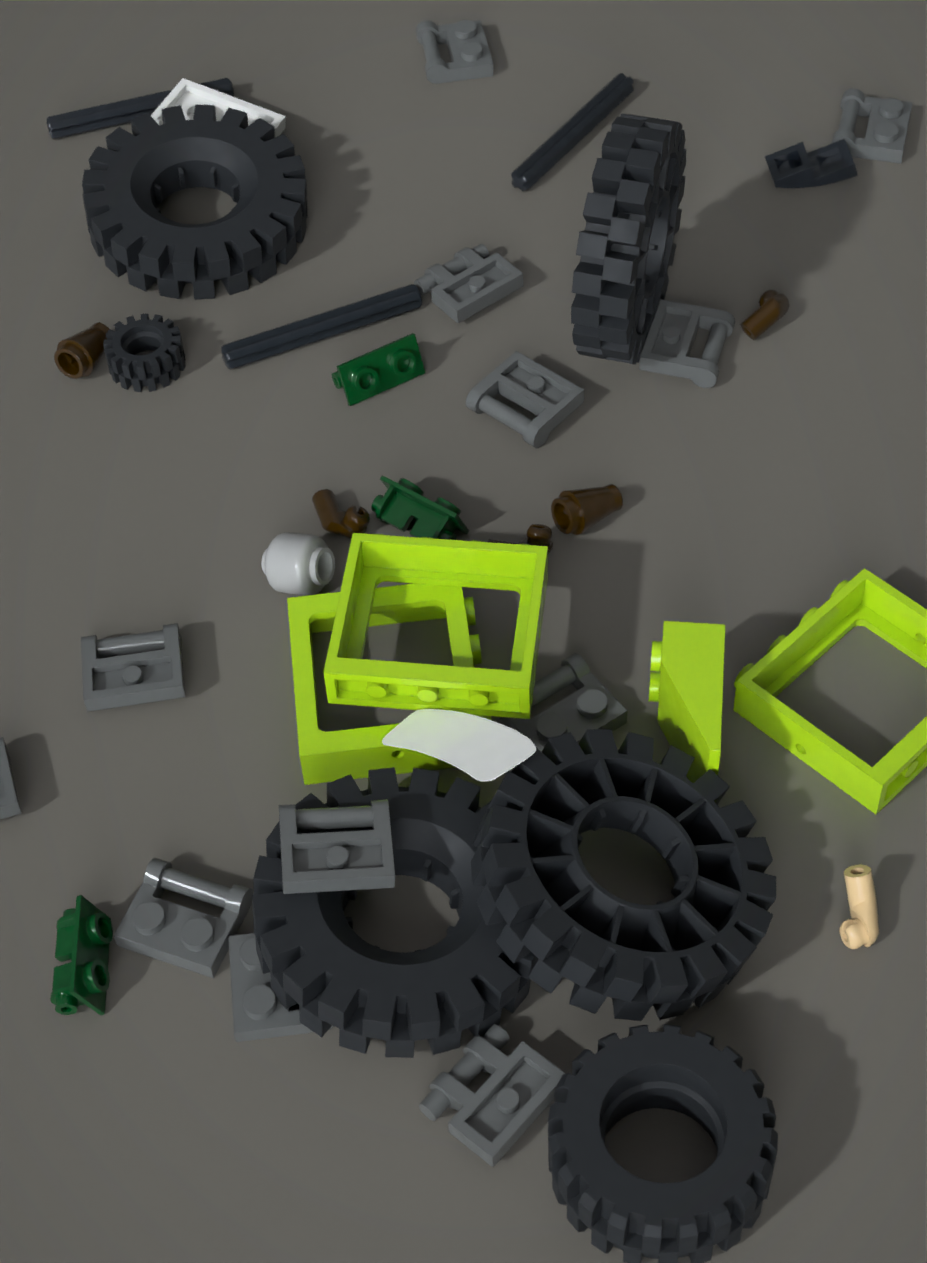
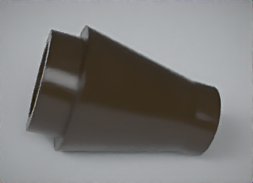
[54,322,109,379]
[551,484,623,535]

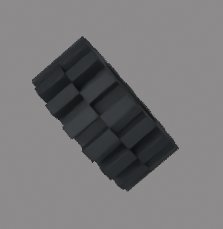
[103,313,186,392]

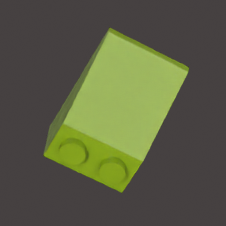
[649,621,725,783]

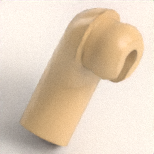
[839,865,879,949]

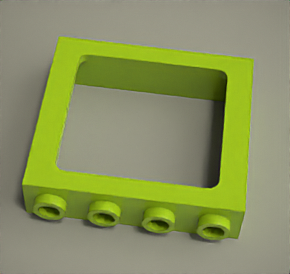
[323,533,548,719]
[733,568,927,815]
[287,584,492,785]

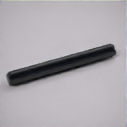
[511,73,634,191]
[46,78,234,139]
[221,284,422,369]

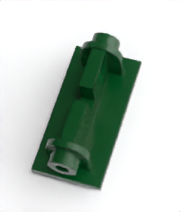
[331,333,426,406]
[371,475,469,540]
[50,895,113,1015]

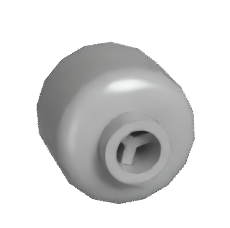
[261,532,335,596]

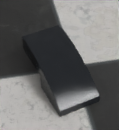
[765,139,858,188]

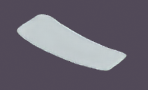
[382,709,537,782]

